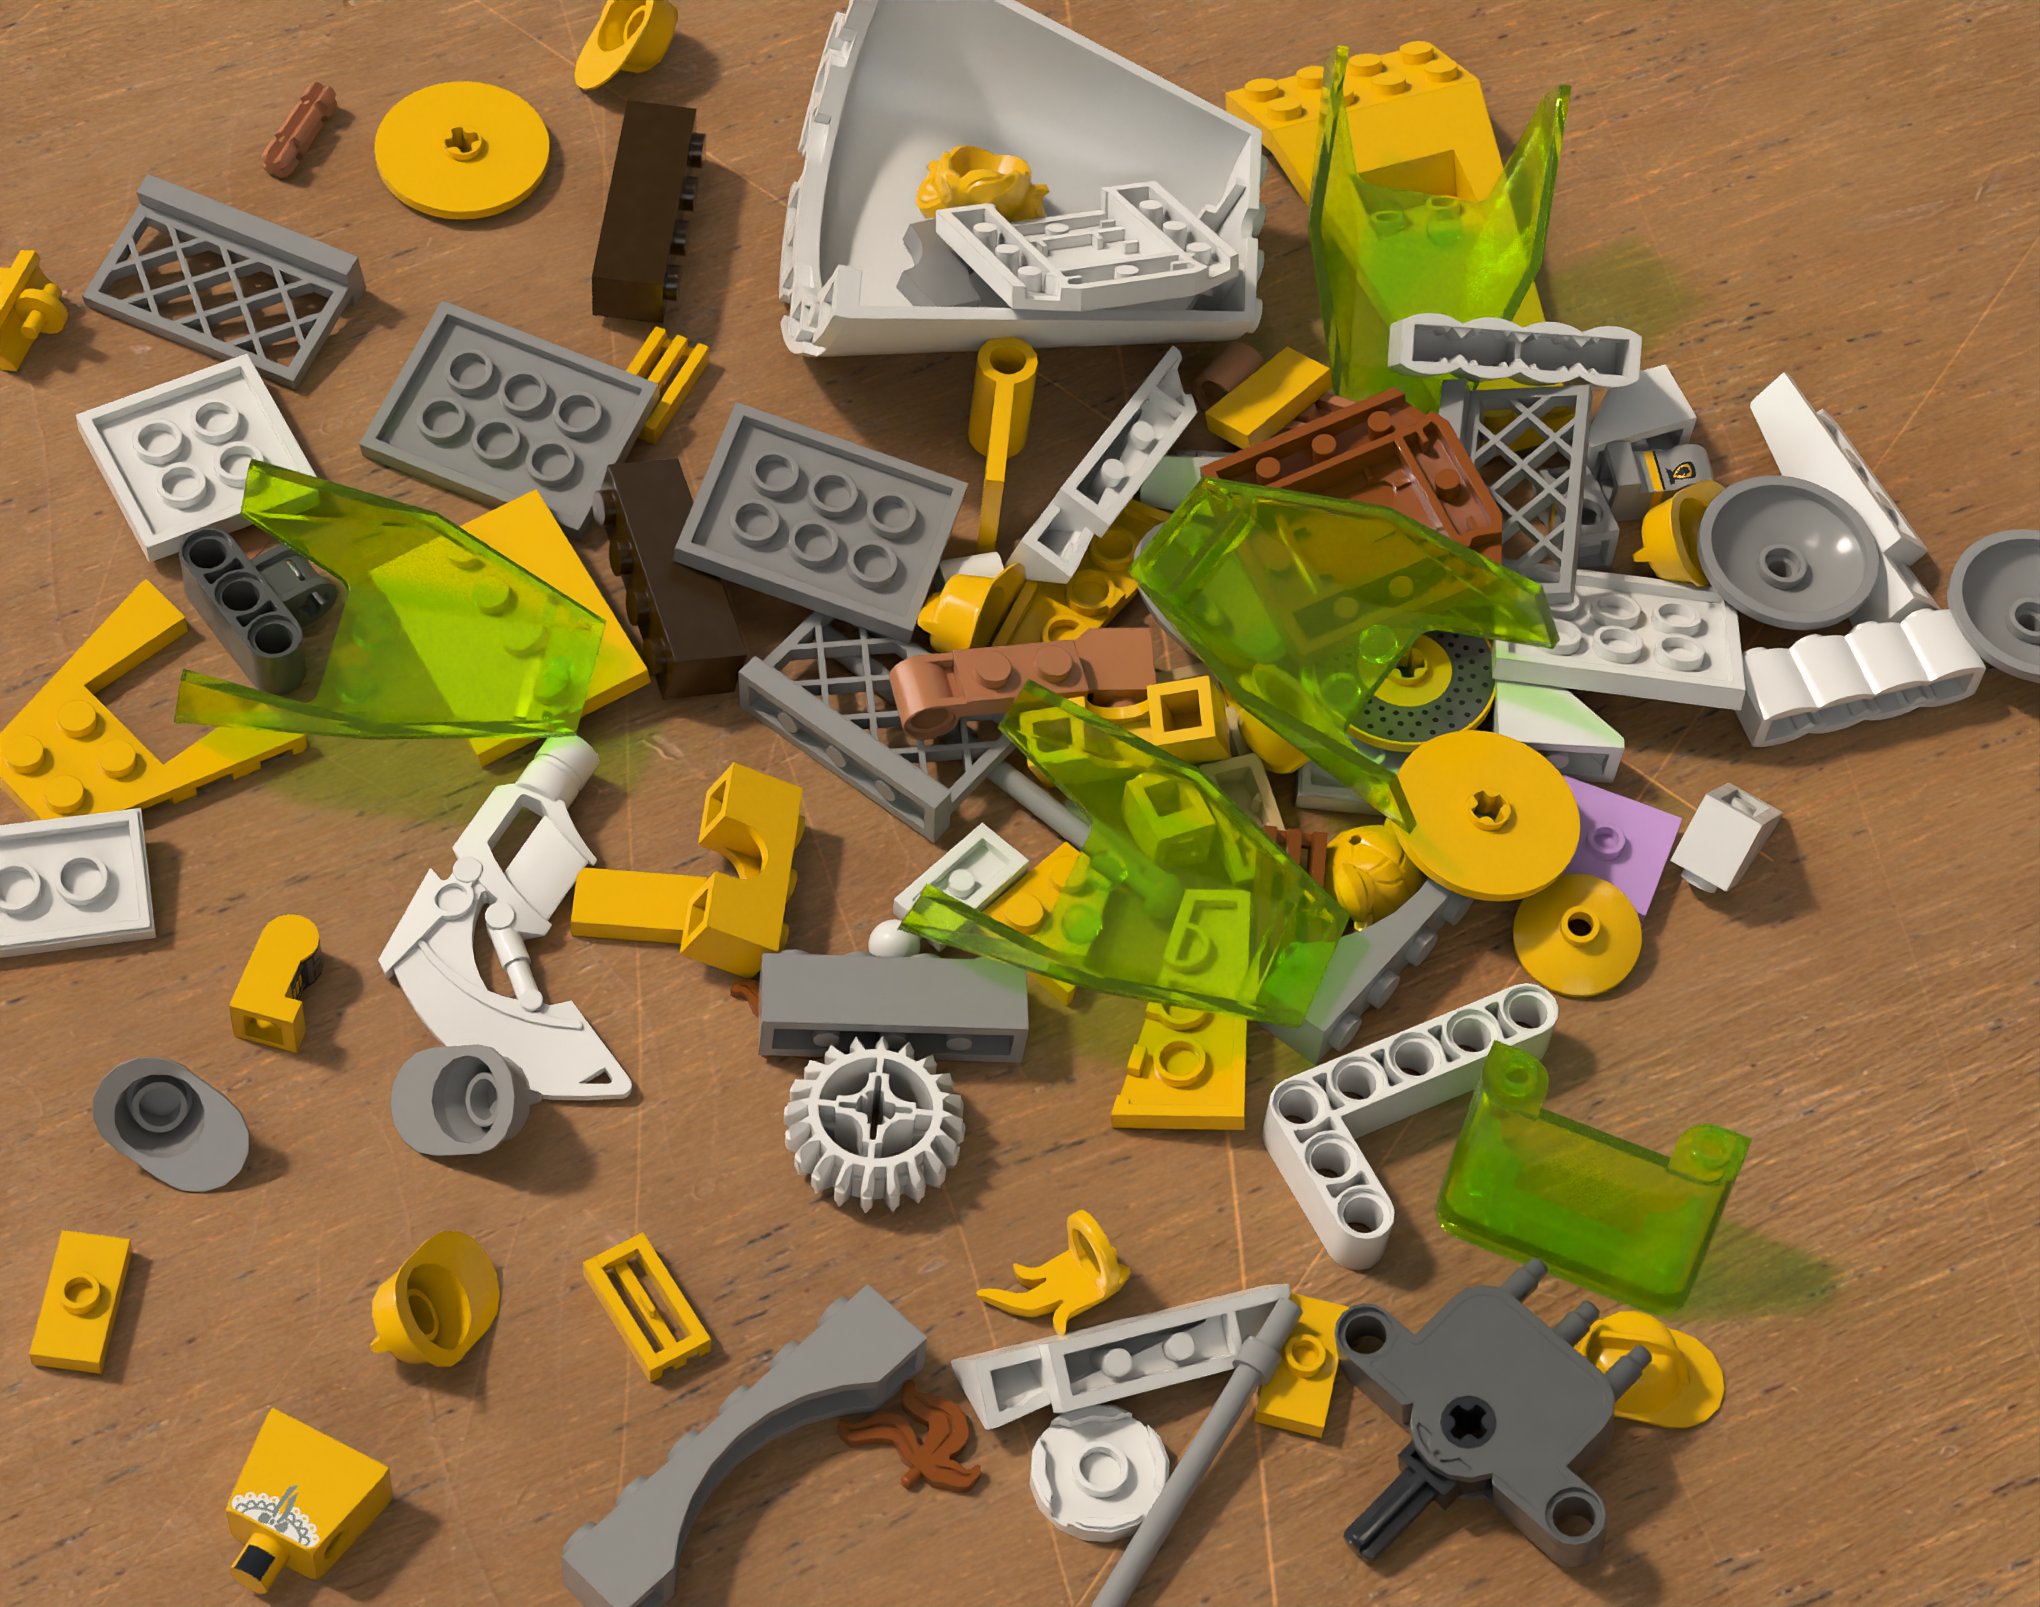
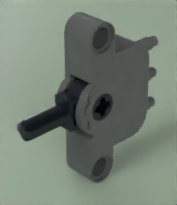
[1334,1258,1652,1568]

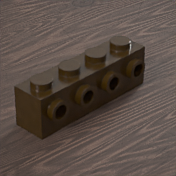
[592,100,706,324]
[593,458,747,700]

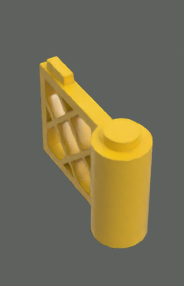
[968,337,1038,554]

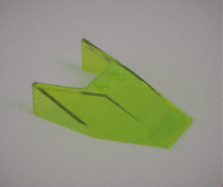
[1307,45,1572,414]
[174,458,607,740]
[1128,476,1560,834]
[897,679,1350,1029]

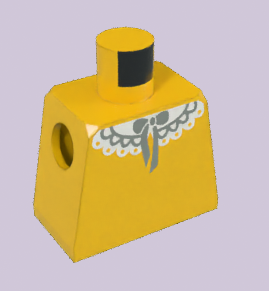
[226,1407,393,1594]

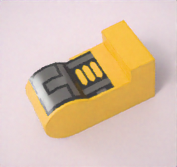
[229,914,323,1053]

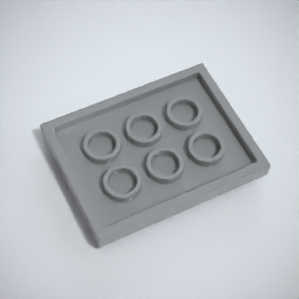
[359,300,660,542]
[673,402,969,644]

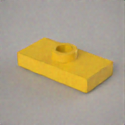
[29,1230,133,1374]
[1254,1293,1350,1438]

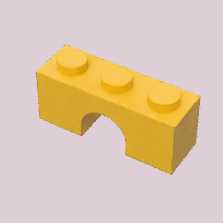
[1022,675,1231,788]
[680,762,805,979]

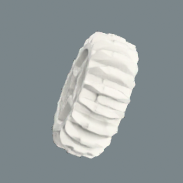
[784,1036,965,1214]

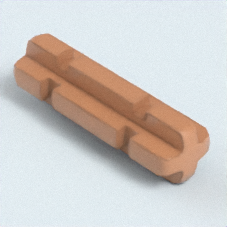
[261,82,337,179]

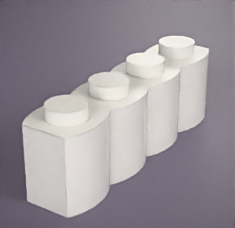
[1387,313,1642,391]
[1735,608,1986,747]

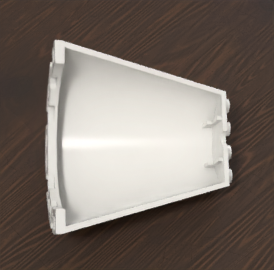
[779,0,1268,357]

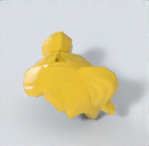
[916,145,1049,222]
[1323,814,1426,931]

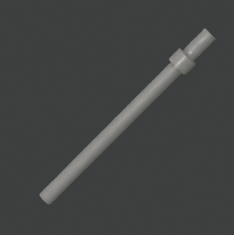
[1091,1298,1303,1607]

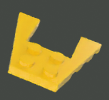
[0,579,307,821]

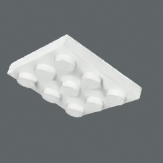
[76,354,322,563]

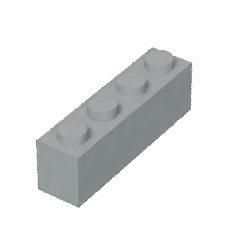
[758,949,1029,1063]

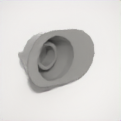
[390,1045,542,1156]
[93,1057,249,1192]

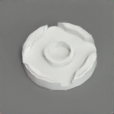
[1030,1405,1169,1542]

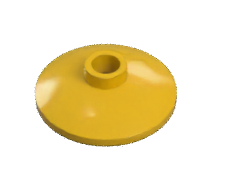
[1513,874,1642,998]

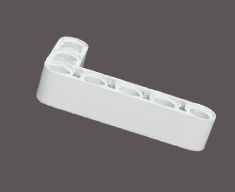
[1262,983,1559,1270]

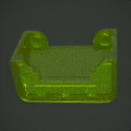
[1434,1040,1752,1315]

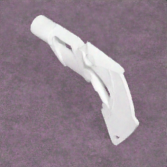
[378,729,632,1100]

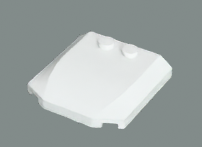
[936,181,1239,312]

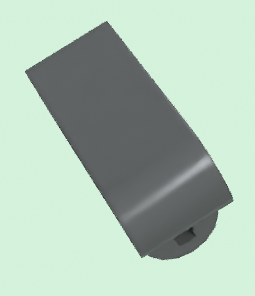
[179,528,338,695]

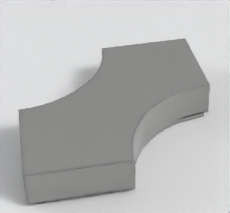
[896,218,982,307]

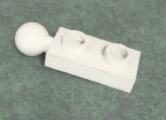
[868,823,1029,957]

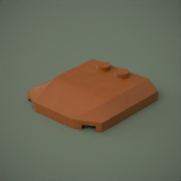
[1200,387,1503,670]

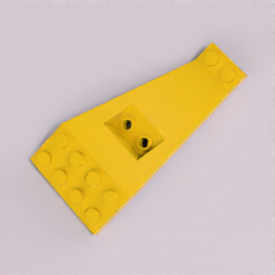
[1225,41,1591,457]

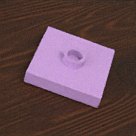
[1562,775,1683,927]

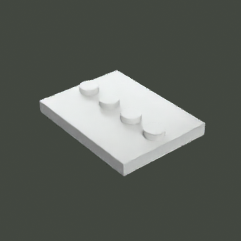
[1490,559,1746,711]

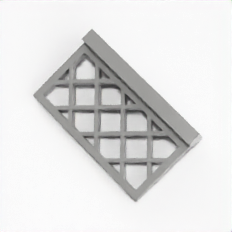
[82,174,366,390]
[1439,379,1593,609]
[738,611,1025,843]

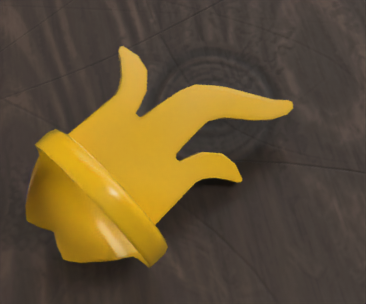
[976,1209,1130,1336]

